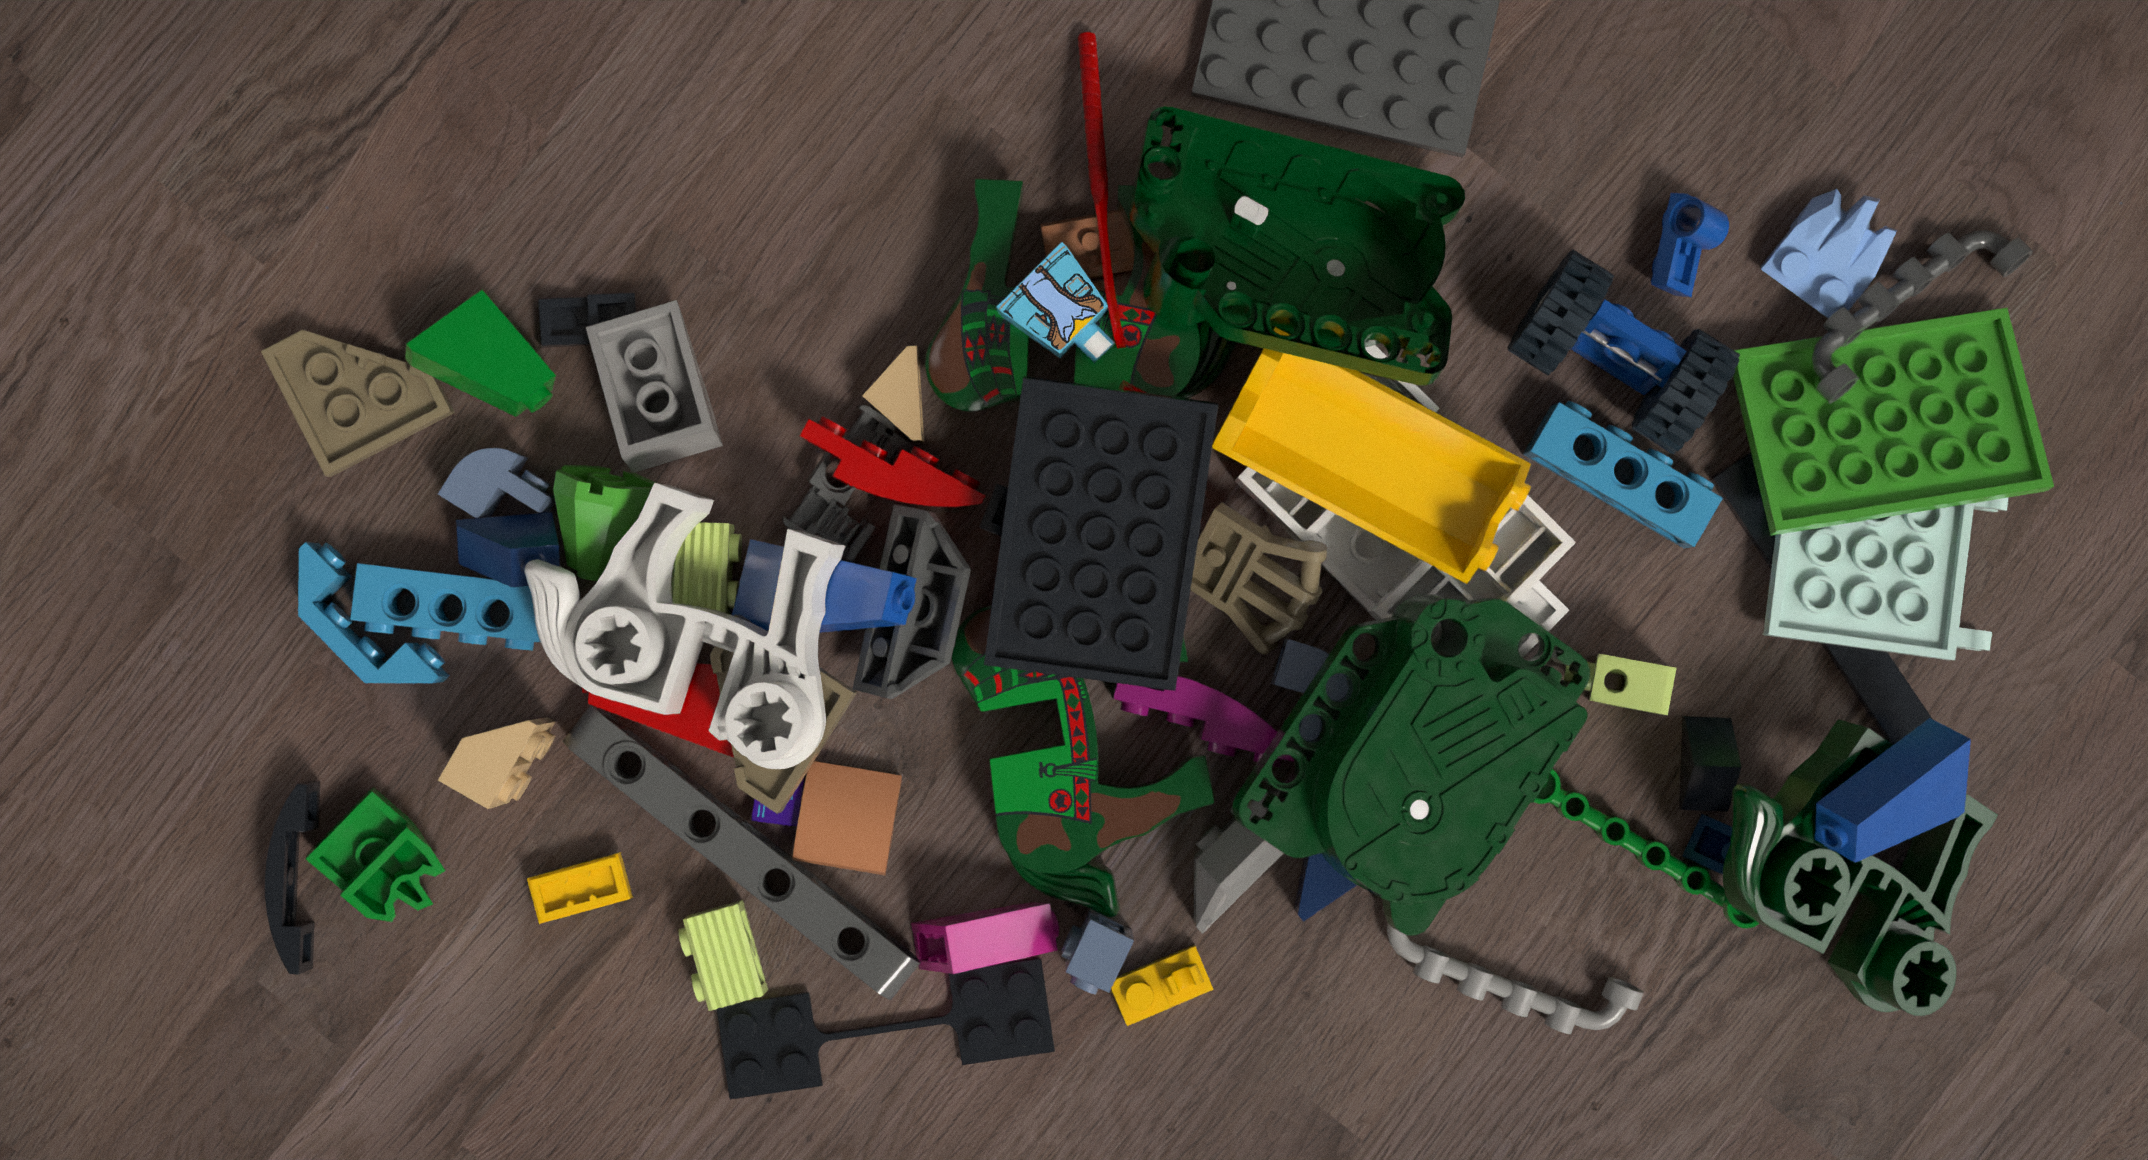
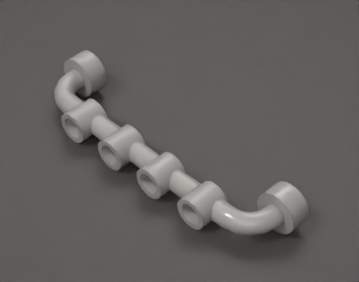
[1382,908,1644,1034]

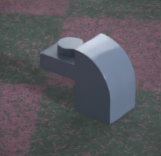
[438,448,555,518]
[1271,639,1349,741]

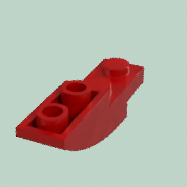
[799,416,985,507]

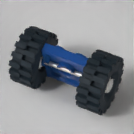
[1507,249,1740,454]

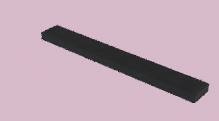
[1710,453,1932,745]

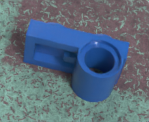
[1651,193,1729,297]

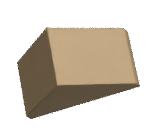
[863,346,924,444]

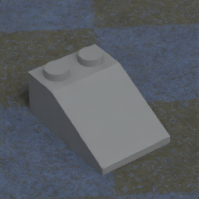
[586,300,723,473]

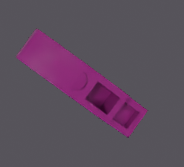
[1113,676,1294,768]

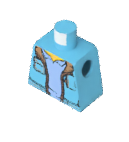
[996,242,1115,363]

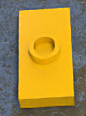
[527,852,633,924]

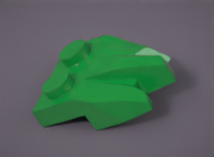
[305,787,446,922]

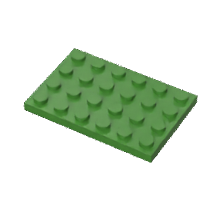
[1733,308,2054,536]

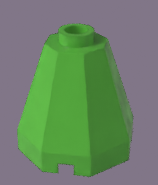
[553,465,656,581]

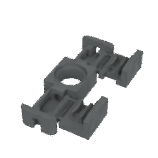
[782,404,914,562]

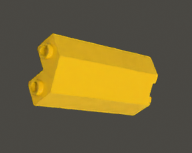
[1212,327,1531,584]

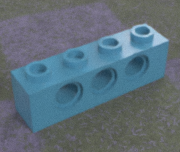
[1523,401,1723,548]
[350,563,541,651]

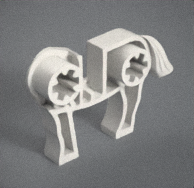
[524,483,845,769]

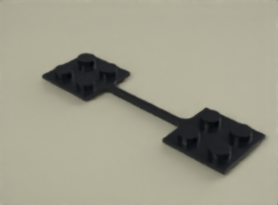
[717,958,1055,1100]

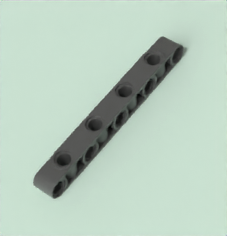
[562,705,921,1000]

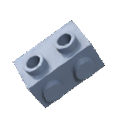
[1061,909,1134,995]

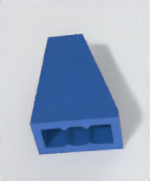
[732,539,917,633]
[1815,718,1971,863]

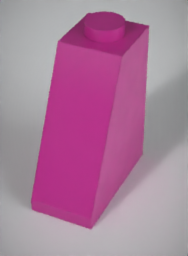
[911,902,1059,974]

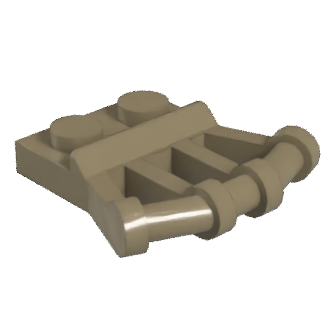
[1191,502,1328,655]

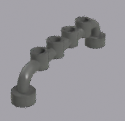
[1812,230,2033,404]

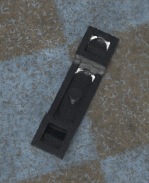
[265,781,320,975]

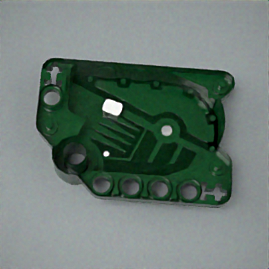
[1129,106,1465,386]

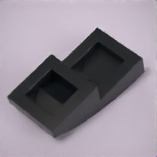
[538,293,636,348]

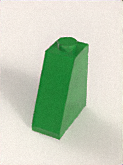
[405,290,556,417]

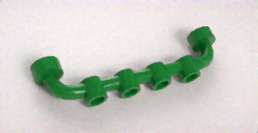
[1534,769,1759,928]

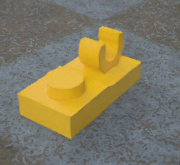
[1111,944,1214,1026]

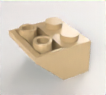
[438,717,555,809]

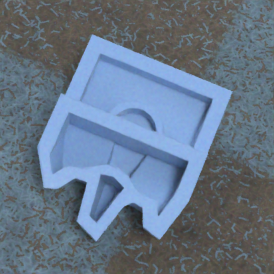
[1761,189,1897,318]

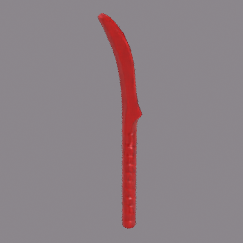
[1078,32,1126,349]

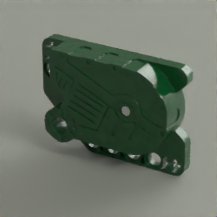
[1233,594,1590,936]

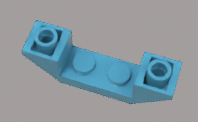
[298,542,450,683]

